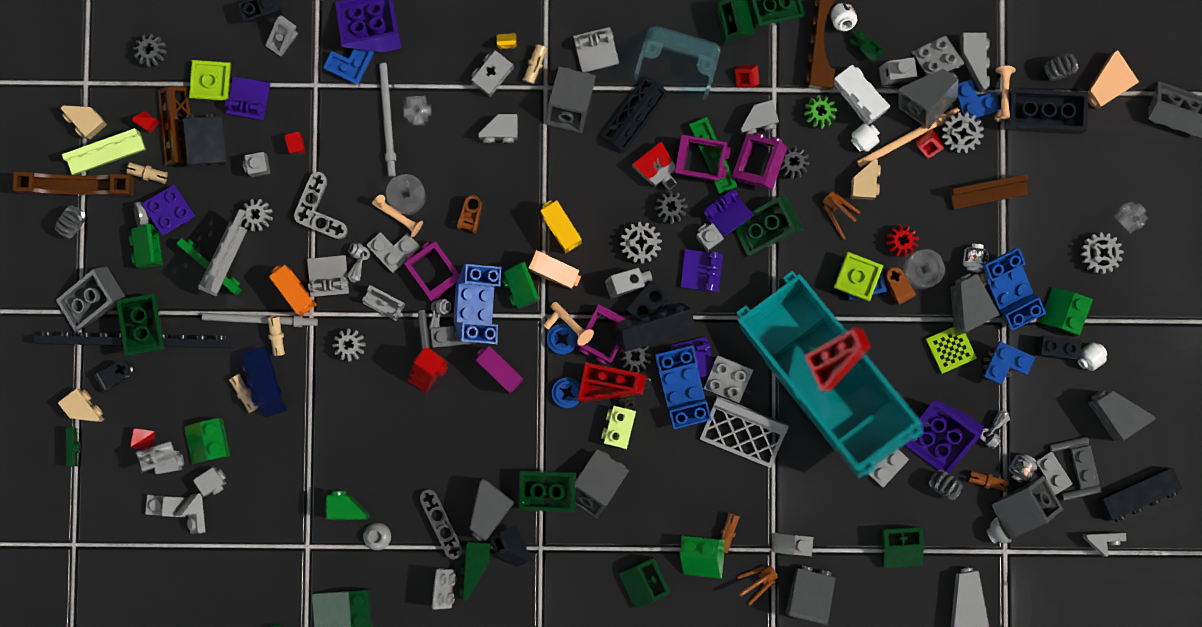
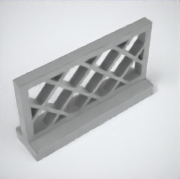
[198,209,247,296]
[700,396,789,468]

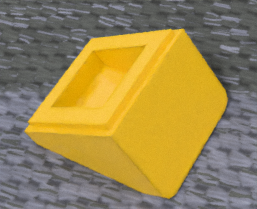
[497,33,517,49]

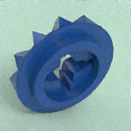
[547,324,578,354]
[552,377,581,408]

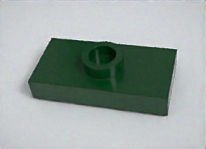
[66,428,81,467]

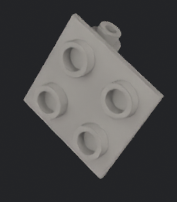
[573,27,619,72]
[912,36,964,76]
[307,255,349,297]
[704,355,753,403]
[432,568,456,609]

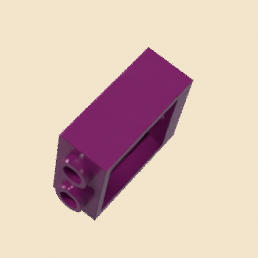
[732,133,787,190]
[675,135,731,182]
[404,241,460,302]
[577,304,626,365]
[476,346,524,394]

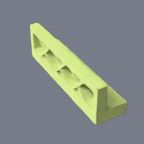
[62,128,146,175]

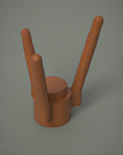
[822,191,860,240]
[737,565,778,605]

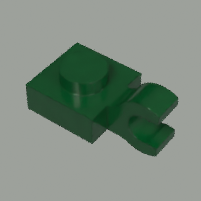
[849,30,885,62]

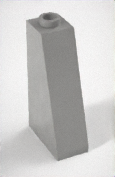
[951,567,989,627]

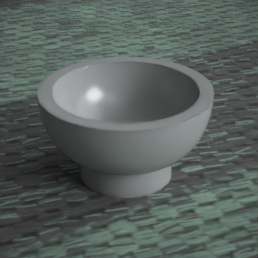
[134,202,152,227]
[987,517,1012,543]
[363,523,391,551]

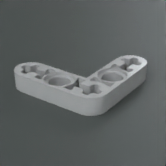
[294,172,348,239]

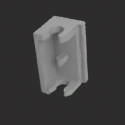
[362,285,405,321]

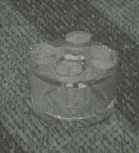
[386,174,426,215]
[903,249,945,289]

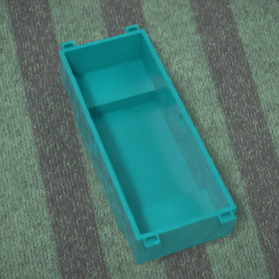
[737,271,923,478]

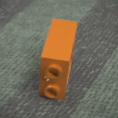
[269,265,317,316]

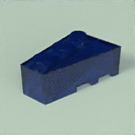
[241,346,288,417]

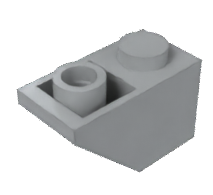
[740,100,779,135]
[479,114,518,143]

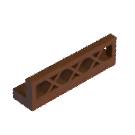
[158,86,190,166]
[949,174,1029,210]

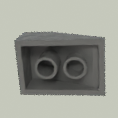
[56,267,126,332]

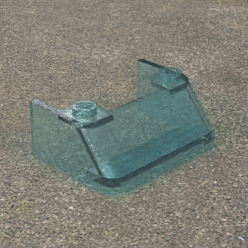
[634,26,720,100]

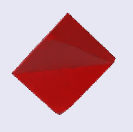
[735,65,759,88]
[132,111,160,133]
[916,129,944,159]
[284,132,306,154]
[130,428,155,450]

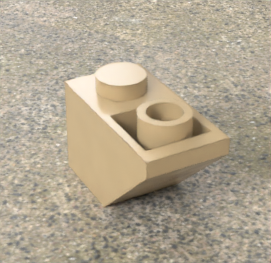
[61,106,107,139]
[850,159,881,200]
[58,388,104,422]

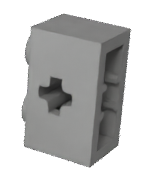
[471,51,514,97]

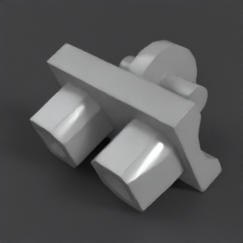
[137,442,177,471]

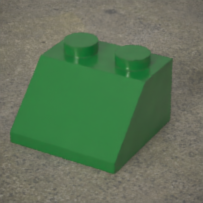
[129,224,163,269]
[502,262,539,309]
[1039,287,1093,337]
[184,418,230,464]
[327,491,370,519]
[680,536,725,579]

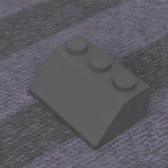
[1148,81,1202,138]

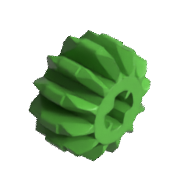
[804,95,837,128]

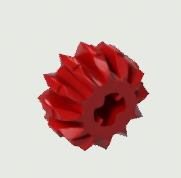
[886,225,919,257]

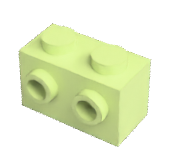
[601,406,636,449]

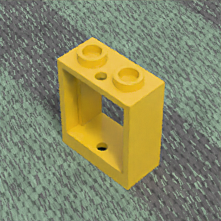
[541,200,582,253]

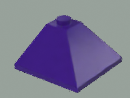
[335,0,402,52]
[905,399,984,474]

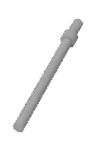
[379,63,396,177]
[202,313,318,327]

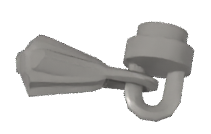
[347,243,370,282]
[428,299,451,329]
[980,411,1010,449]

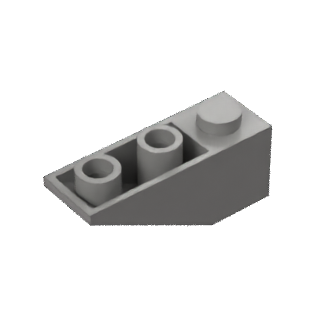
[960,33,990,93]

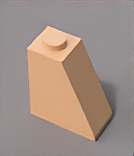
[1087,50,1139,110]
[529,250,581,290]

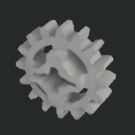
[942,111,984,153]
[620,222,662,264]
[1080,232,1124,274]

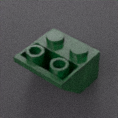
[714,0,755,45]
[881,527,924,568]
[619,557,671,609]

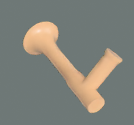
[994,66,1016,121]
[372,195,423,237]
[543,302,594,346]

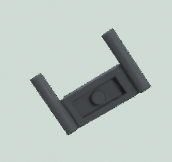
[418,310,477,349]
[1049,436,1101,501]

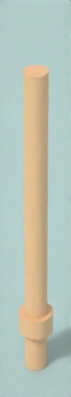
[857,108,959,168]

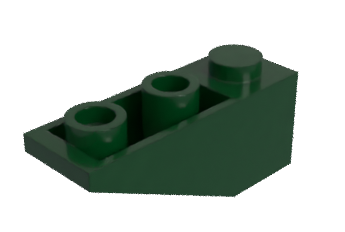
[460,541,491,601]

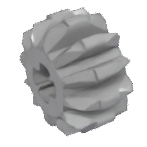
[242,199,273,231]
[333,329,366,362]

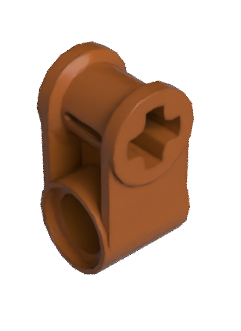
[457,195,482,234]
[884,267,916,305]

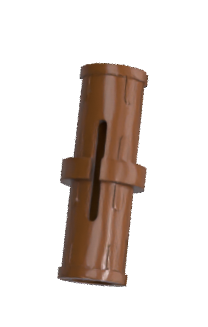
[968,470,1009,492]
[720,513,740,553]

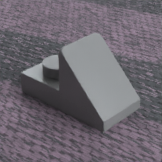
[265,16,298,56]
[175,494,205,534]
[146,495,187,517]
[1083,532,1126,557]
[773,533,813,556]

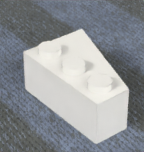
[833,65,890,125]

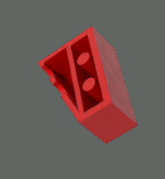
[805,329,871,391]
[408,347,448,394]
[578,363,646,403]

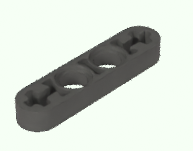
[420,489,463,559]

